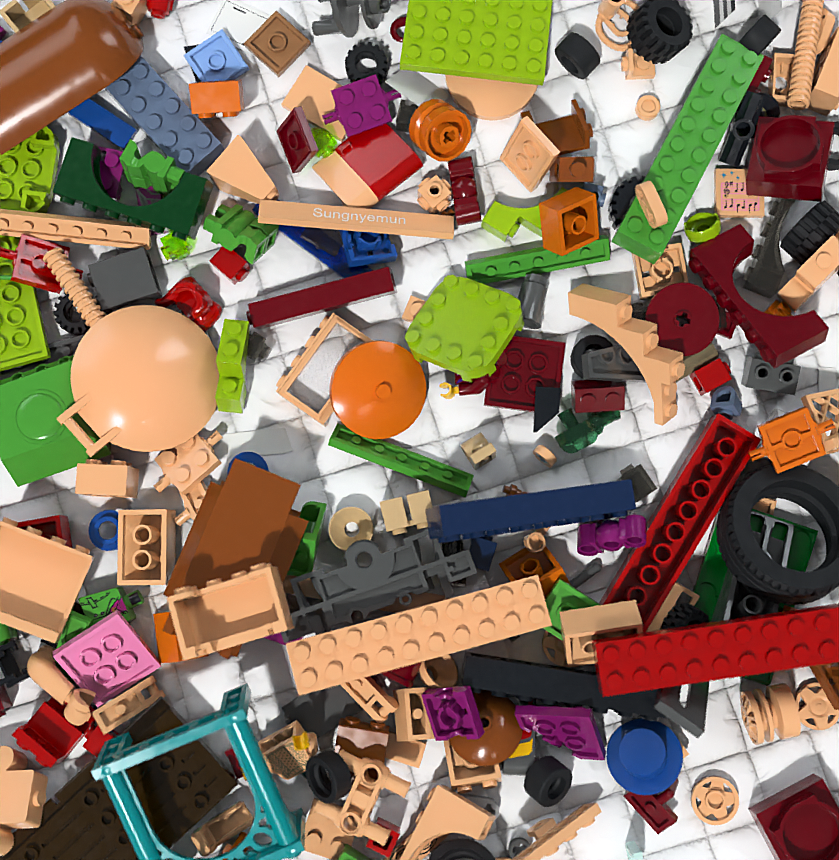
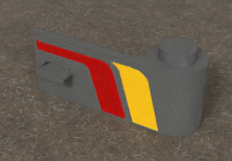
[502,696,539,776]

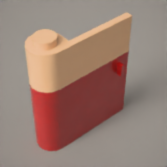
[312,124,423,209]

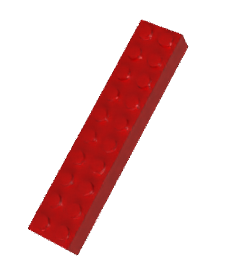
[599,413,761,632]
[591,603,839,697]

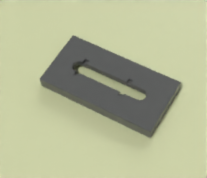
[654,681,710,739]

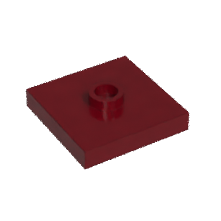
[276,106,319,173]

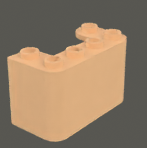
[167,563,294,661]

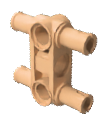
[314,749,411,846]

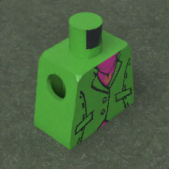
[78,587,144,626]

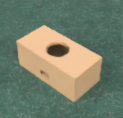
[768,53,794,107]

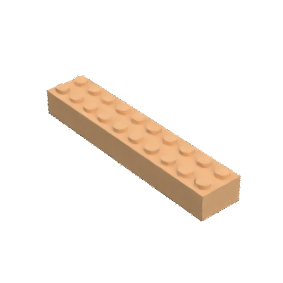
[286,575,552,696]

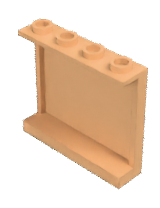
[0,517,95,643]

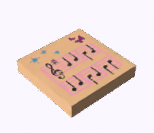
[714,169,765,218]

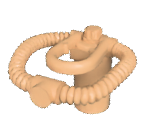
[595,0,639,52]

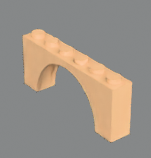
[396,785,496,860]

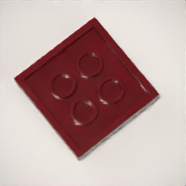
[483,336,566,413]

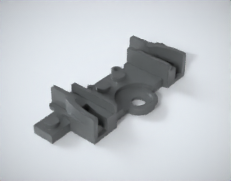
[281,530,477,643]

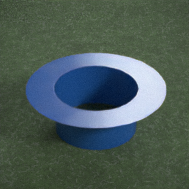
[606,718,683,795]

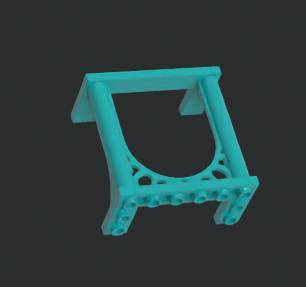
[91,683,305,860]

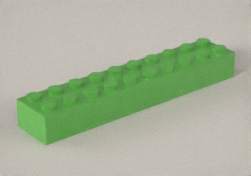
[611,34,764,264]

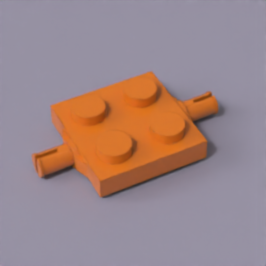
[748,406,836,474]

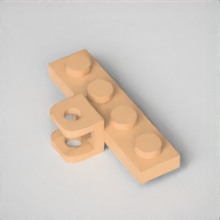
[511,803,602,860]

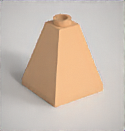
[206,135,279,204]

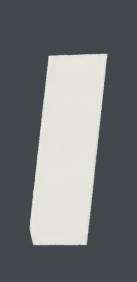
[200,428,293,459]

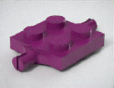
[322,74,401,138]

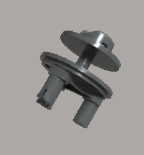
[312,0,391,38]

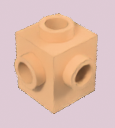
[417,175,452,214]

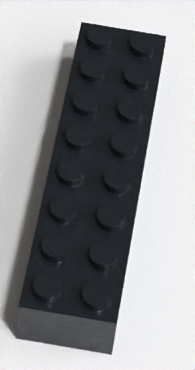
[461,651,666,722]

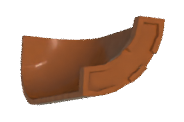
[0,0,144,155]

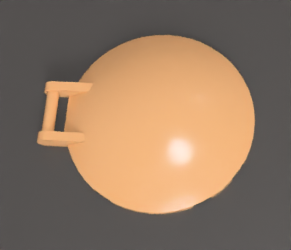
[56,305,219,458]

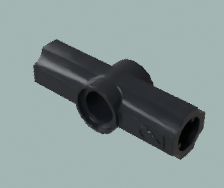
[718,90,767,167]

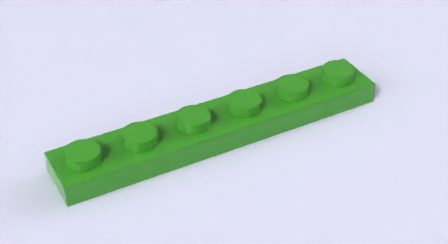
[464,234,610,284]
[328,423,474,498]

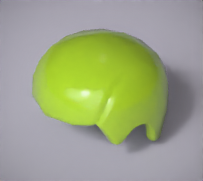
[684,212,721,244]

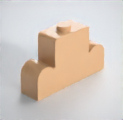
[777,232,839,313]
[0,746,48,856]

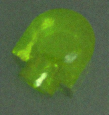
[311,127,337,158]
[160,233,192,261]

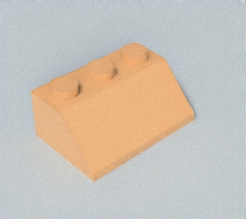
[117,509,176,585]
[559,600,643,668]

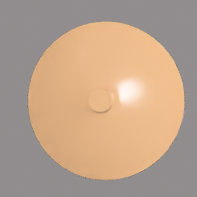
[445,75,538,120]

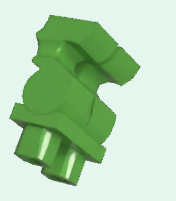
[119,139,186,198]
[203,204,279,265]

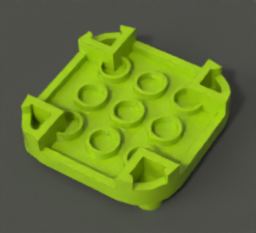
[0,126,60,213]
[405,275,524,382]

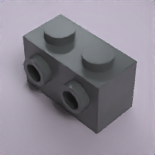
[741,353,801,395]

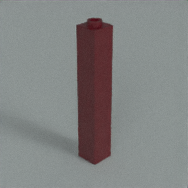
[246,266,397,329]

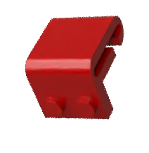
[12,697,96,768]

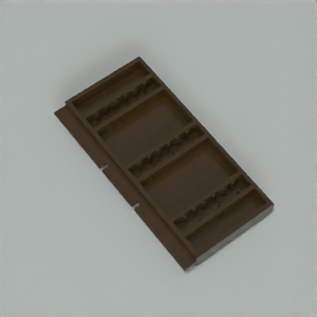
[0,696,240,860]

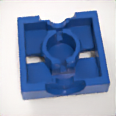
[339,230,398,267]

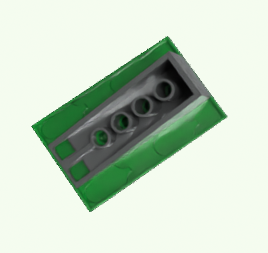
[686,507,818,686]

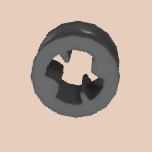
[508,837,530,859]

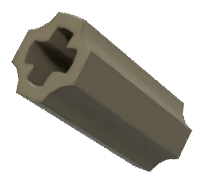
[676,342,719,382]

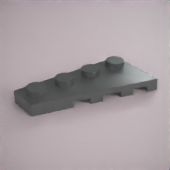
[581,345,646,383]

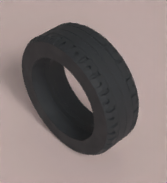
[716,465,839,605]

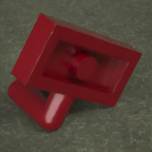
[624,779,679,834]

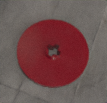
[645,283,719,357]

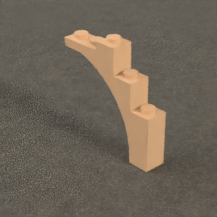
[568,283,685,426]

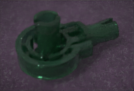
[554,408,621,454]

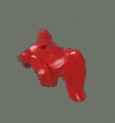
[154,276,222,332]

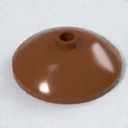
[449,690,523,766]

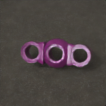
[577,515,646,556]

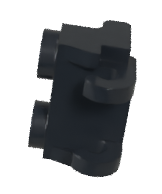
[0,640,30,688]

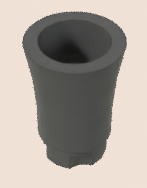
[517,273,548,329]

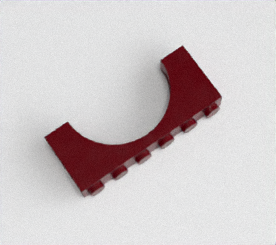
[688,224,829,369]

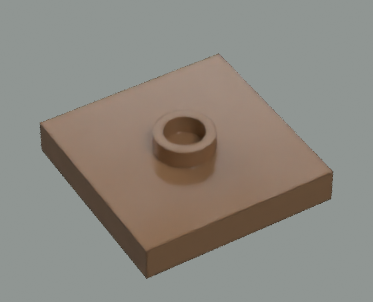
[244,10,311,77]

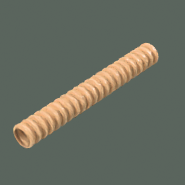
[787,0,824,110]
[43,248,106,328]

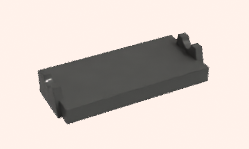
[282,674,384,739]

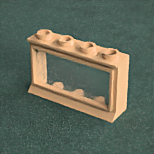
[276,312,373,428]

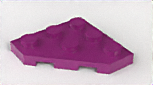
[515,704,606,760]

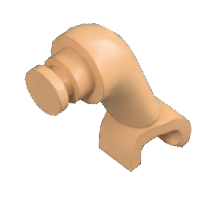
[27,645,96,726]

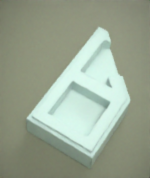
[625,841,643,860]

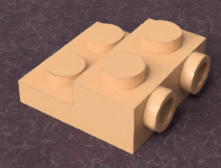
[444,740,502,794]

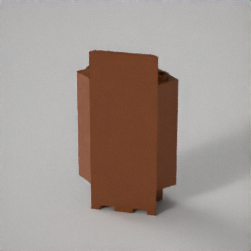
[162,458,309,659]

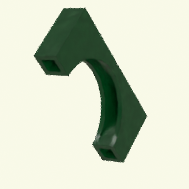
[53,137,214,241]

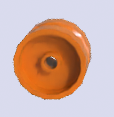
[409,99,472,161]

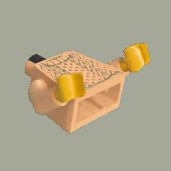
[240,720,318,780]

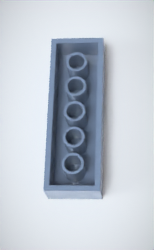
[104,55,224,176]

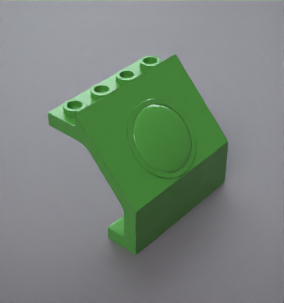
[0,355,111,487]

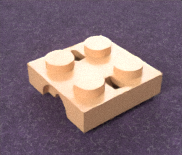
[632,243,689,299]

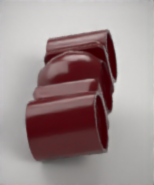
[448,156,482,226]

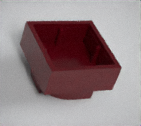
[746,115,835,202]
[748,773,839,860]

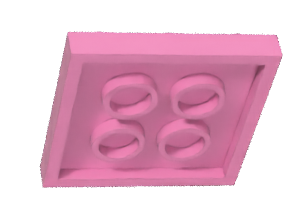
[53,610,161,707]

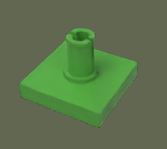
[543,578,601,641]

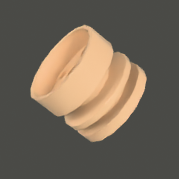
[740,683,801,745]

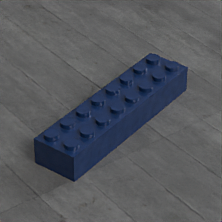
[425,479,636,543]

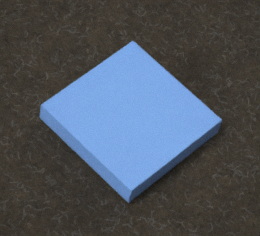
[183,29,250,82]

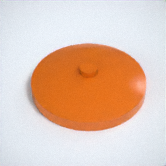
[329,341,426,439]

